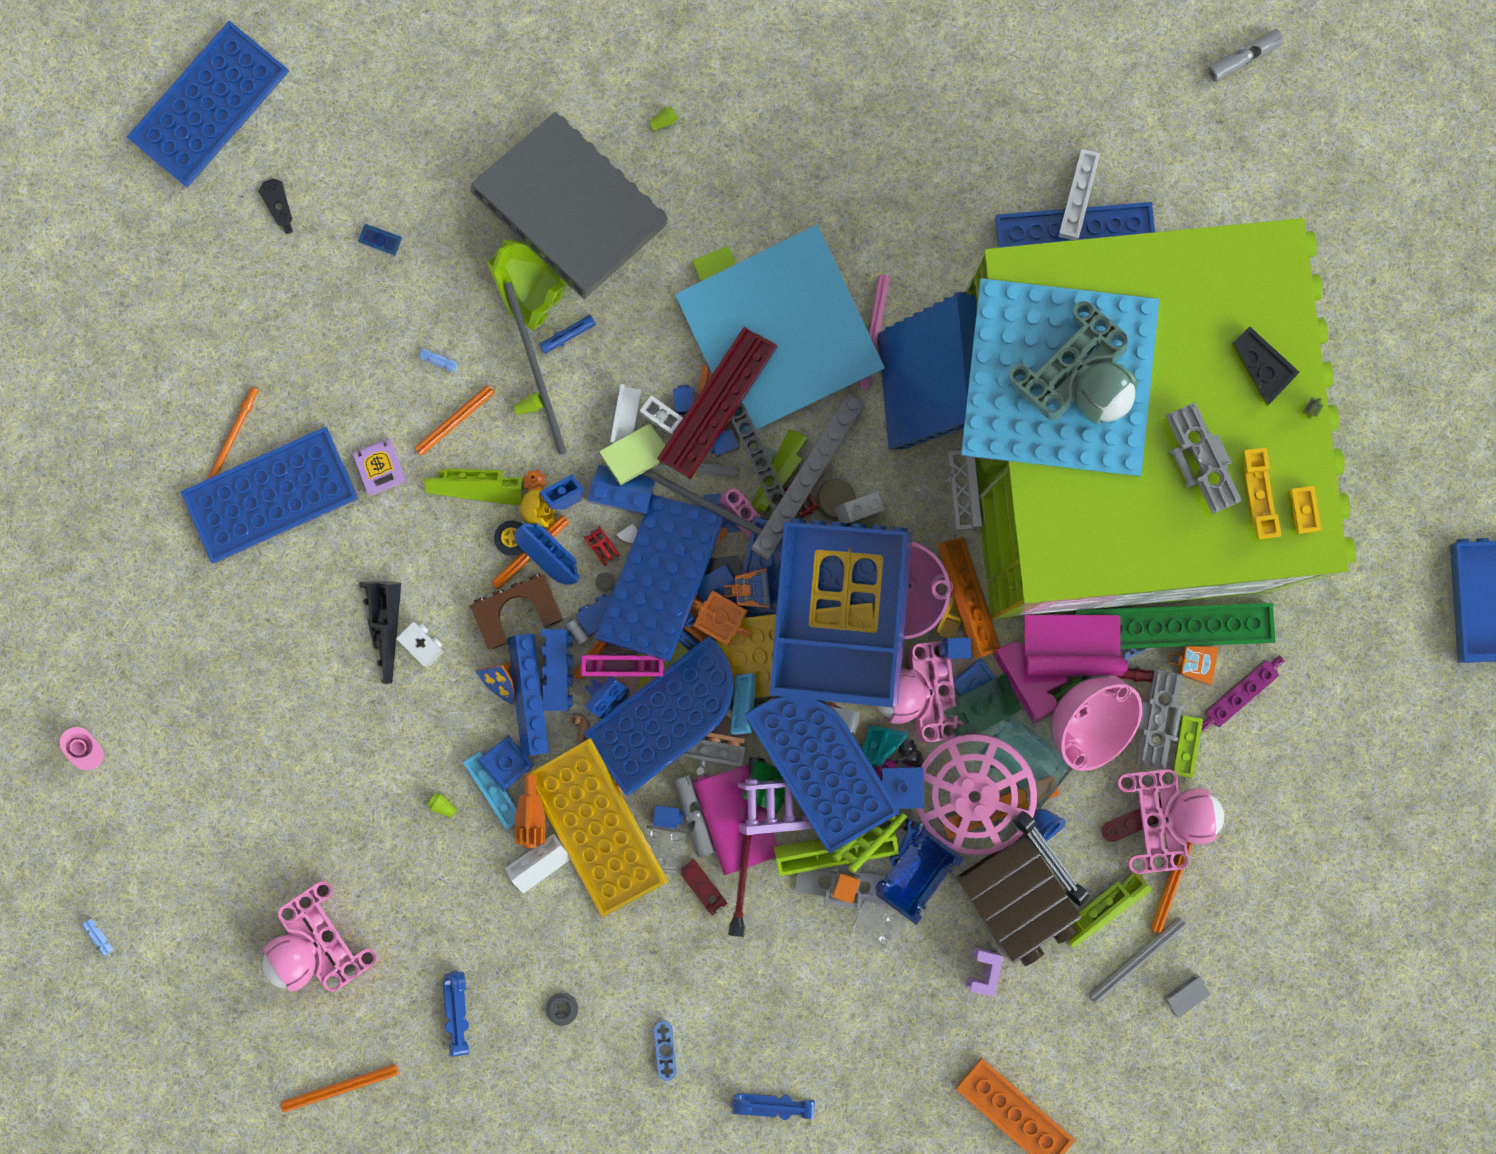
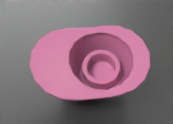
[60,727,104,770]

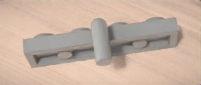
[681,739,745,775]

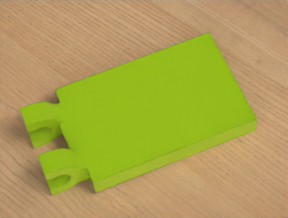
[692,246,736,282]

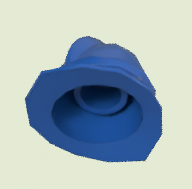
[1033,809,1066,842]

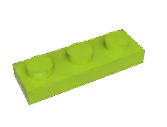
[1172,715,1203,778]

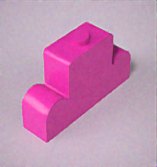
[993,642,1067,725]
[581,653,663,676]

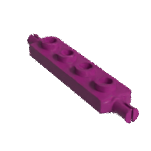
[1201,655,1285,731]

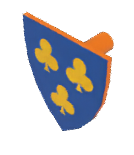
[475,662,515,705]

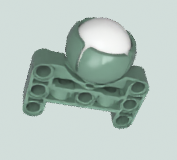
[1009,301,1137,425]

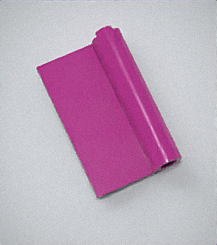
[1024,615,1128,676]
[693,764,778,875]

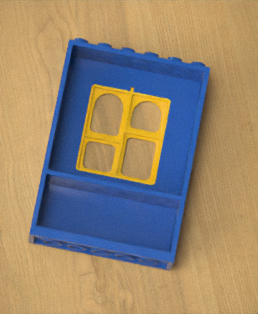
[770,518,913,708]

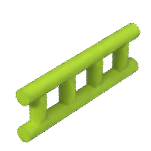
[833,812,907,873]

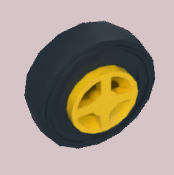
[494,520,523,556]

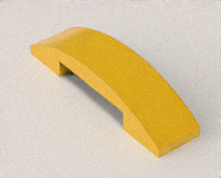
[1243,447,1282,540]

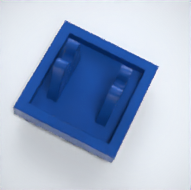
[585,676,630,719]

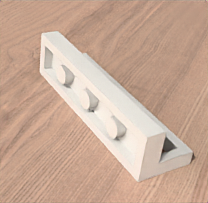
[948,450,982,530]

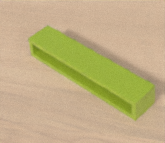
[774,826,899,876]

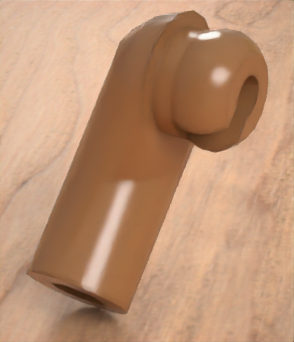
[571,713,590,742]

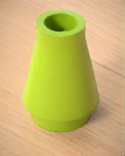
[649,106,679,132]
[513,392,544,416]
[426,793,458,819]

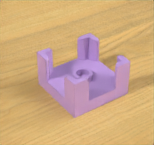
[966,946,1003,997]

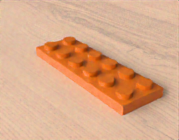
[938,537,1001,659]
[955,1057,1075,1154]

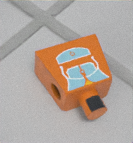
[1168,646,1219,685]

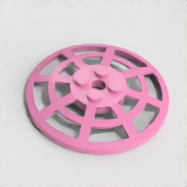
[917,734,1037,855]

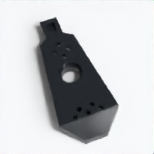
[258,178,293,234]

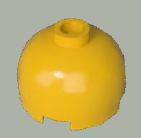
[519,488,555,528]

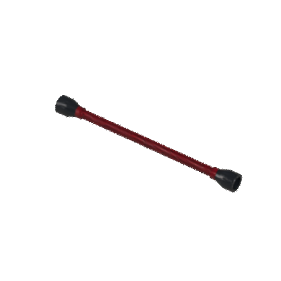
[728,757,765,937]

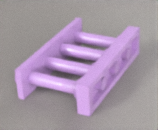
[738,779,814,835]

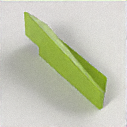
[751,429,807,517]
[424,469,523,505]
[1069,872,1153,948]

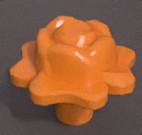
[523,470,546,491]

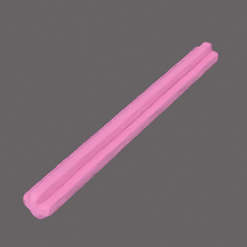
[858,274,890,389]

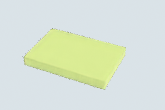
[599,423,665,486]

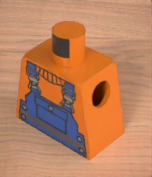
[724,568,770,607]

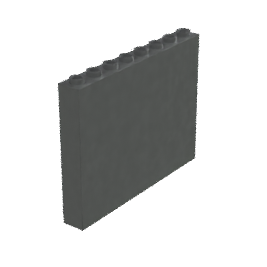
[471,112,668,299]

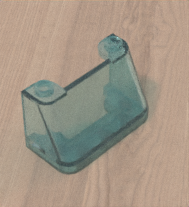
[979,716,1073,809]

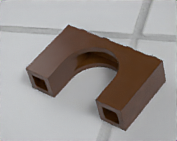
[470,573,564,651]

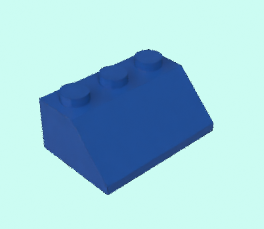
[588,465,655,515]

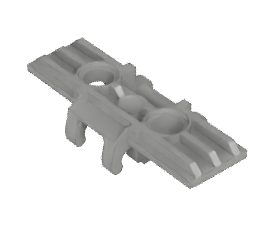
[1166,402,1242,514]
[1137,669,1184,769]
[795,864,894,911]

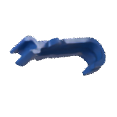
[443,970,469,1057]
[730,1093,815,1120]

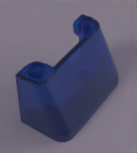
[875,829,964,925]

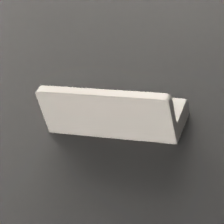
[610,384,641,444]
[505,833,571,893]

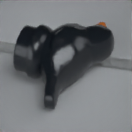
[895,740,925,767]

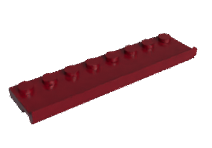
[657,327,778,480]

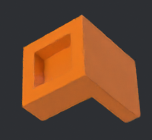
[832,872,860,903]

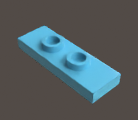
[731,673,757,735]

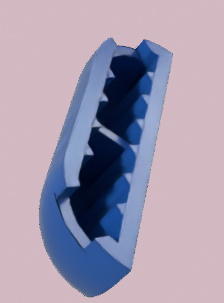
[515,523,579,585]

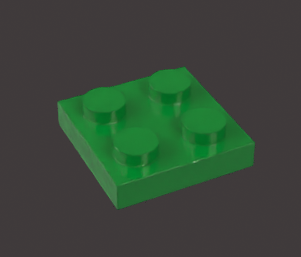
[741,761,785,814]

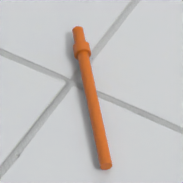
[207,387,259,479]

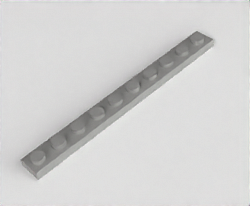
[751,392,865,560]

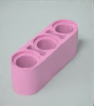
[719,489,760,539]

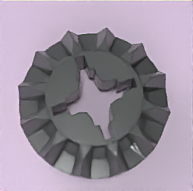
[546,993,578,1026]

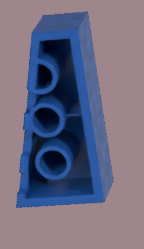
[542,629,573,711]

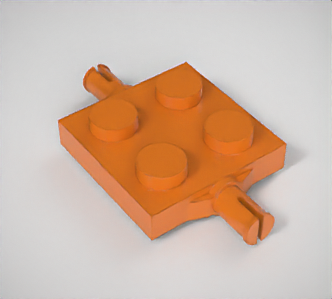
[692,591,752,646]

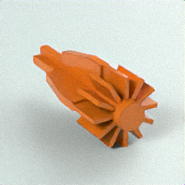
[515,774,546,848]

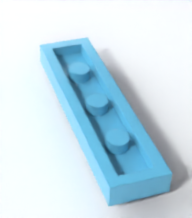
[463,751,517,830]

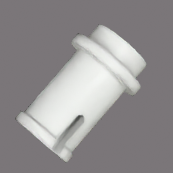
[566,618,590,645]

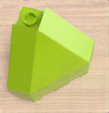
[487,239,567,331]

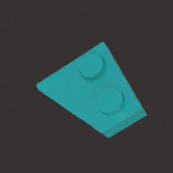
[862,725,907,768]

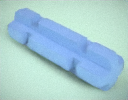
[419,348,458,372]
[82,919,113,956]

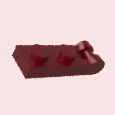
[678,859,728,916]

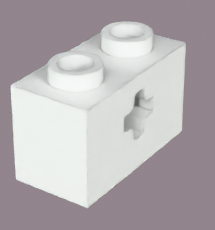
[640,395,683,436]
[834,491,885,523]
[396,622,444,667]

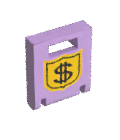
[353,438,407,496]

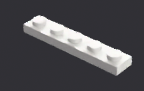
[1059,149,1101,240]

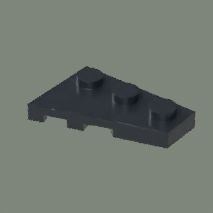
[1233,326,1300,406]

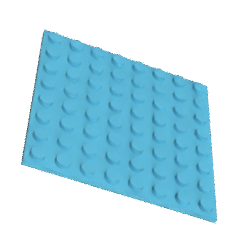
[675,225,885,434]
[961,279,1159,476]

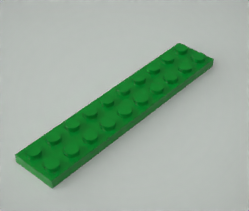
[1074,603,1276,649]

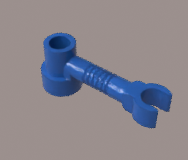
[890,818,921,868]

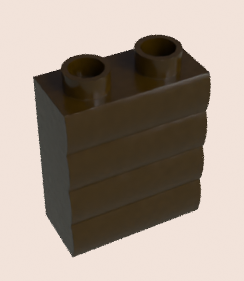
[955,834,1081,967]

